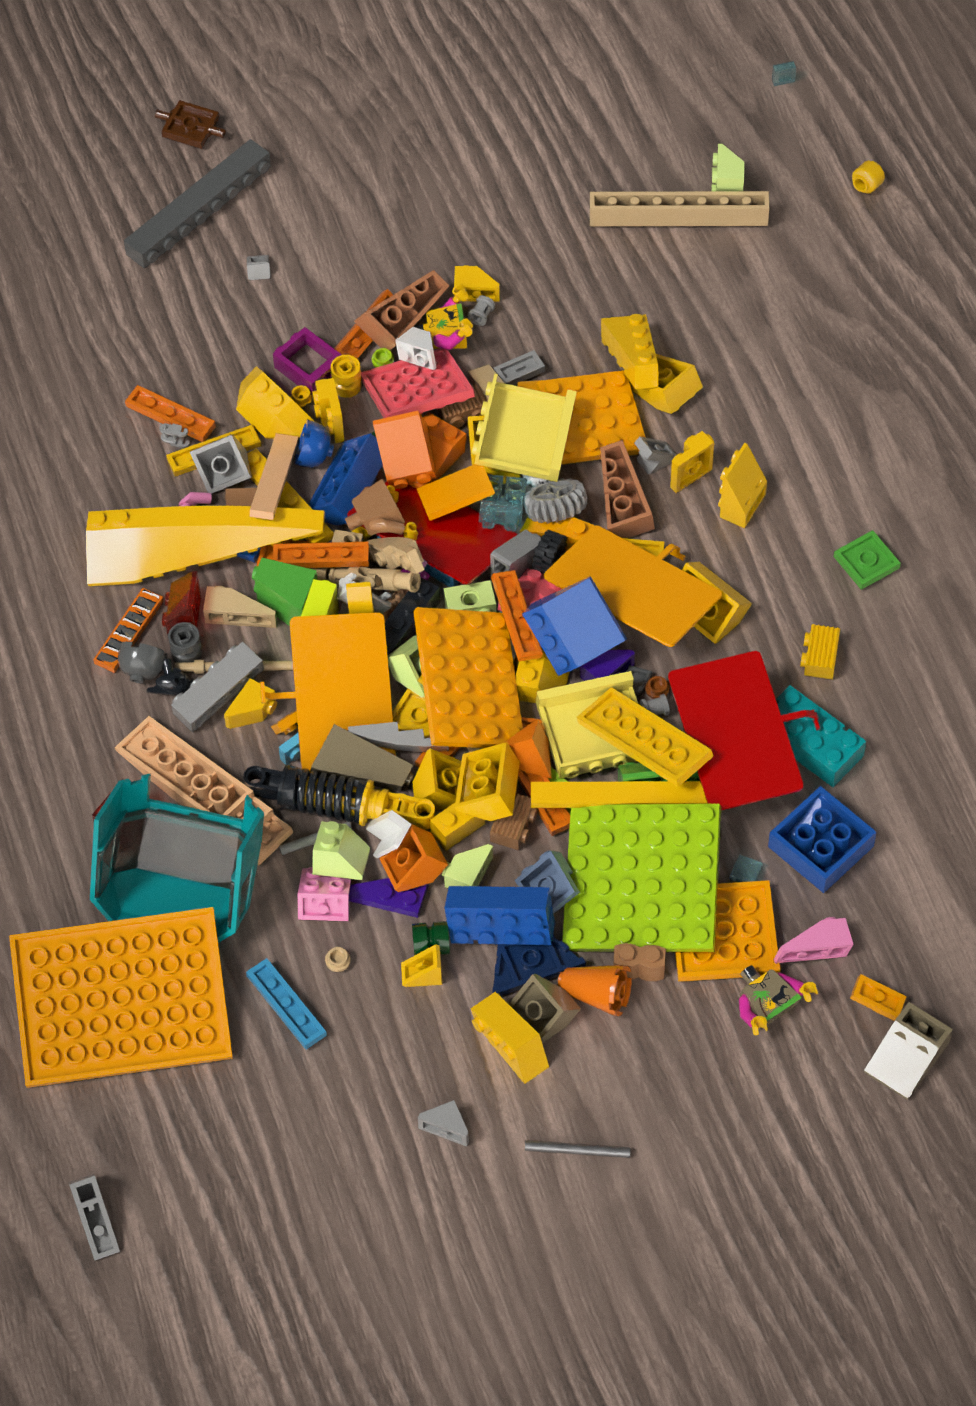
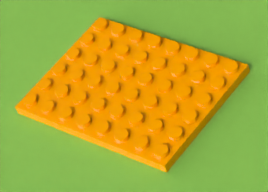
[9,907,233,1088]

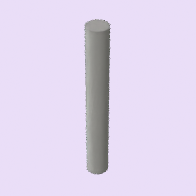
[279,822,352,855]

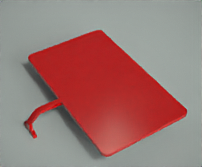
[347,472,518,584]
[668,651,820,811]

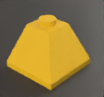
[412,748,461,810]

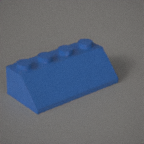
[308,433,383,526]

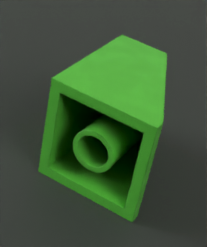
[252,558,318,626]

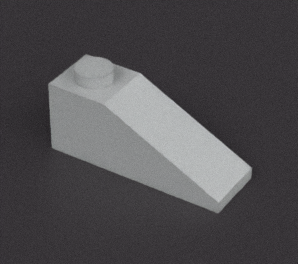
[68,1173,120,1260]

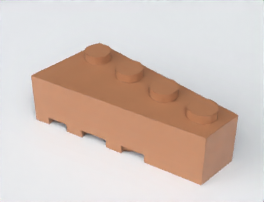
[354,270,449,350]
[600,440,655,538]

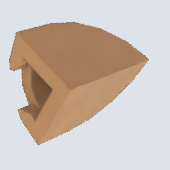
[225,488,257,506]

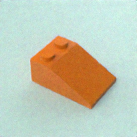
[409,412,466,488]

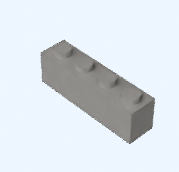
[171,641,264,733]

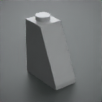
[490,529,541,579]

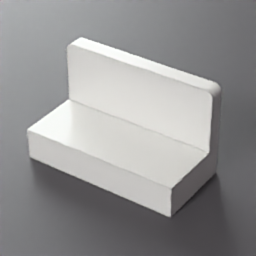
[366,810,411,858]

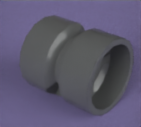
[168,622,202,663]

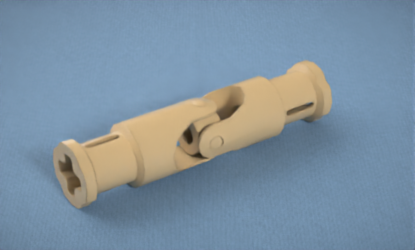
[329,567,421,593]

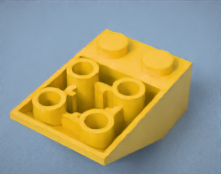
[718,443,767,528]

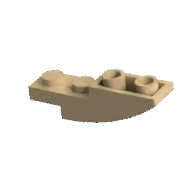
[366,537,424,574]

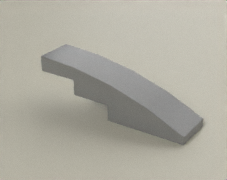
[348,722,450,752]

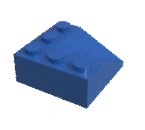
[768,786,877,894]

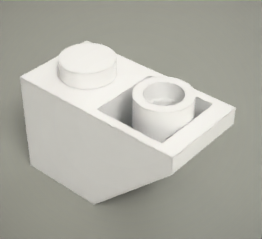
[395,327,437,370]

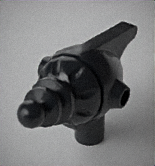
[146,659,195,696]

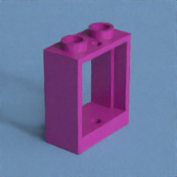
[273,327,342,397]

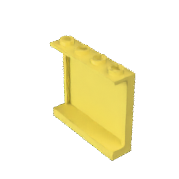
[472,373,577,482]
[536,671,638,779]

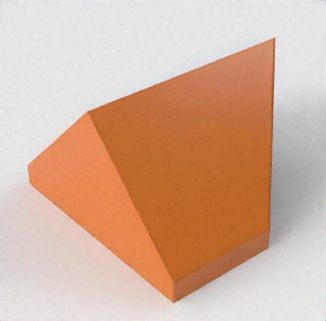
[504,719,552,779]

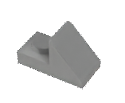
[634,437,676,474]

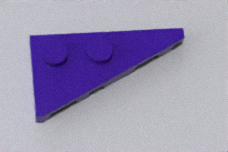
[349,878,429,918]

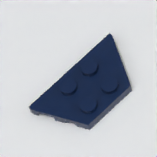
[492,934,586,996]

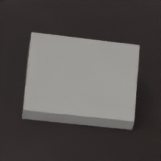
[190,434,252,494]

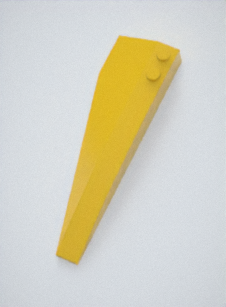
[86,506,325,586]

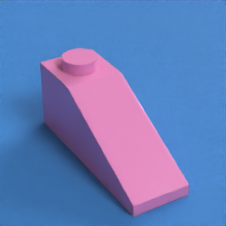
[774,917,854,964]

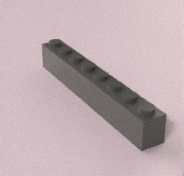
[124,139,271,269]

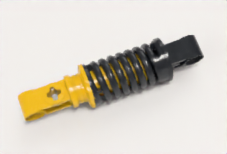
[243,764,436,830]

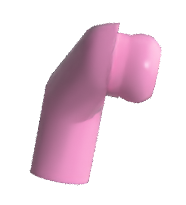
[179,492,212,506]

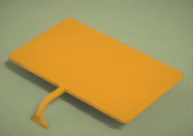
[544,525,722,647]
[260,613,396,773]

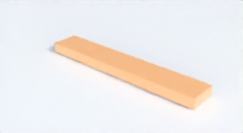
[250,433,299,520]

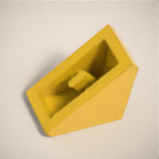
[401,944,442,987]

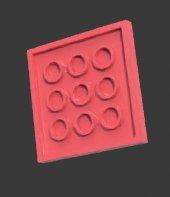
[361,348,475,418]

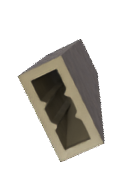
[310,724,414,791]

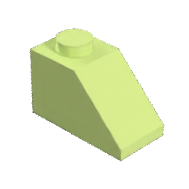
[442,844,493,888]

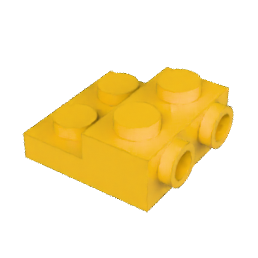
[312,378,344,444]
[670,431,714,493]

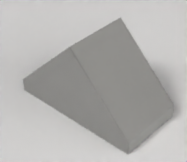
[418,1100,469,1147]

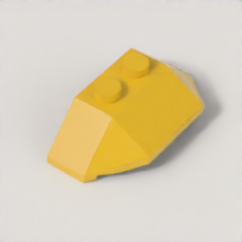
[236,366,314,439]

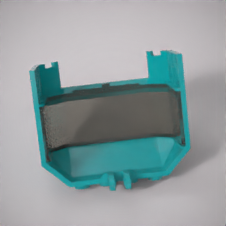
[90,773,264,943]

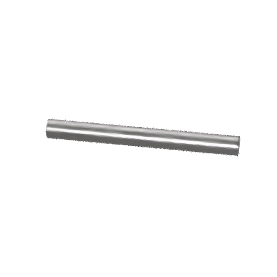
[525,1140,630,1158]

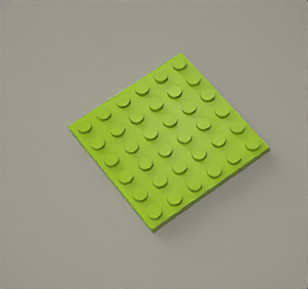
[562,804,721,952]

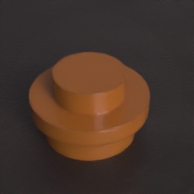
[645,676,670,699]

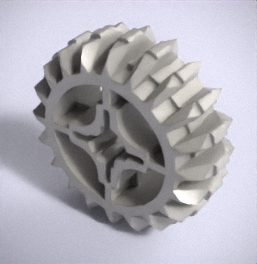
[524,478,588,523]

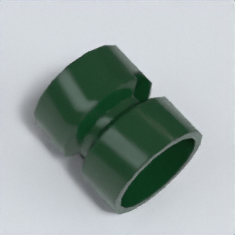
[412,921,450,956]

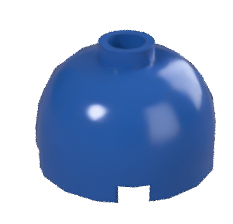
[295,419,334,468]

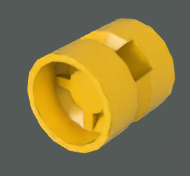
[331,355,362,398]

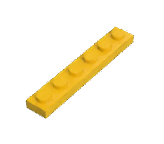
[247,448,334,543]

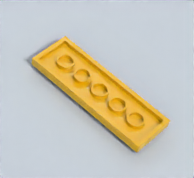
[577,687,713,787]

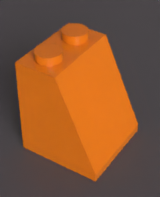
[373,411,437,489]

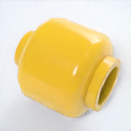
[852,160,885,194]

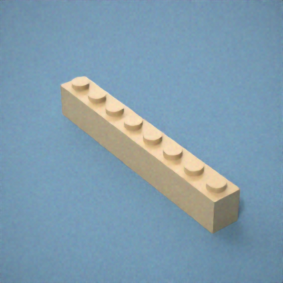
[590,191,769,226]

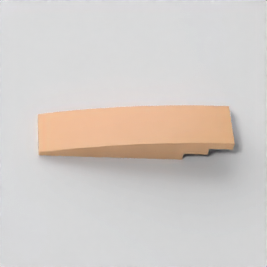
[115,716,293,866]

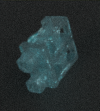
[479,474,528,531]

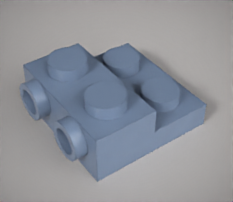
[515,850,580,914]

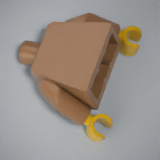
[344,479,418,540]

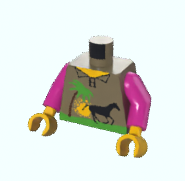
[739,965,819,1035]

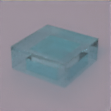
[772,61,796,86]
[730,854,763,882]

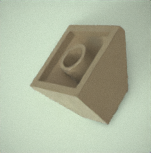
[509,974,581,1043]

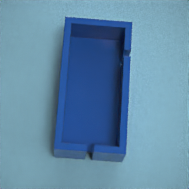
[444,886,555,945]

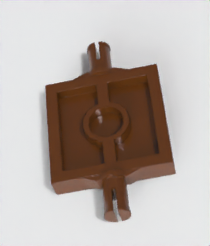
[155,100,226,149]

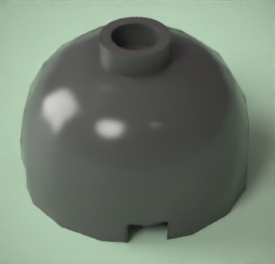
[118,642,168,684]

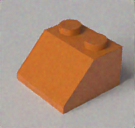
[380,824,448,892]

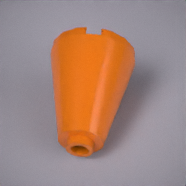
[558,965,632,1016]

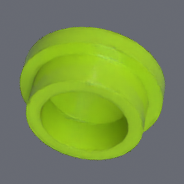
[371,348,394,368]

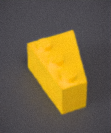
[471,992,549,1084]

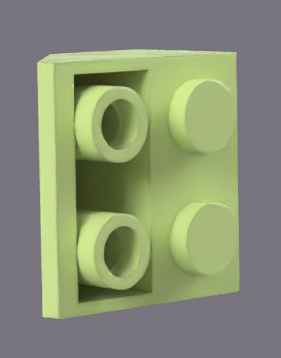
[711,144,744,191]

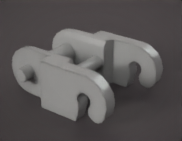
[159,423,190,449]

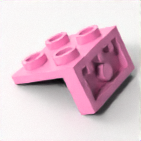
[298,867,351,921]

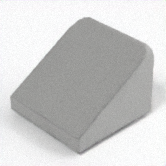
[247,255,270,280]

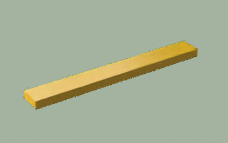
[531,781,707,808]

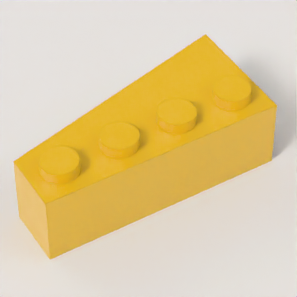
[601,314,658,389]

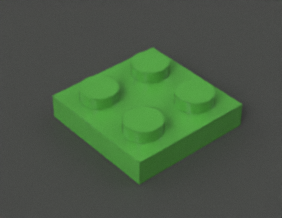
[833,530,901,590]

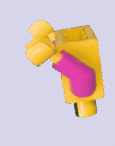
[414,283,473,350]

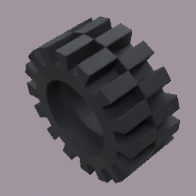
[532,530,567,574]

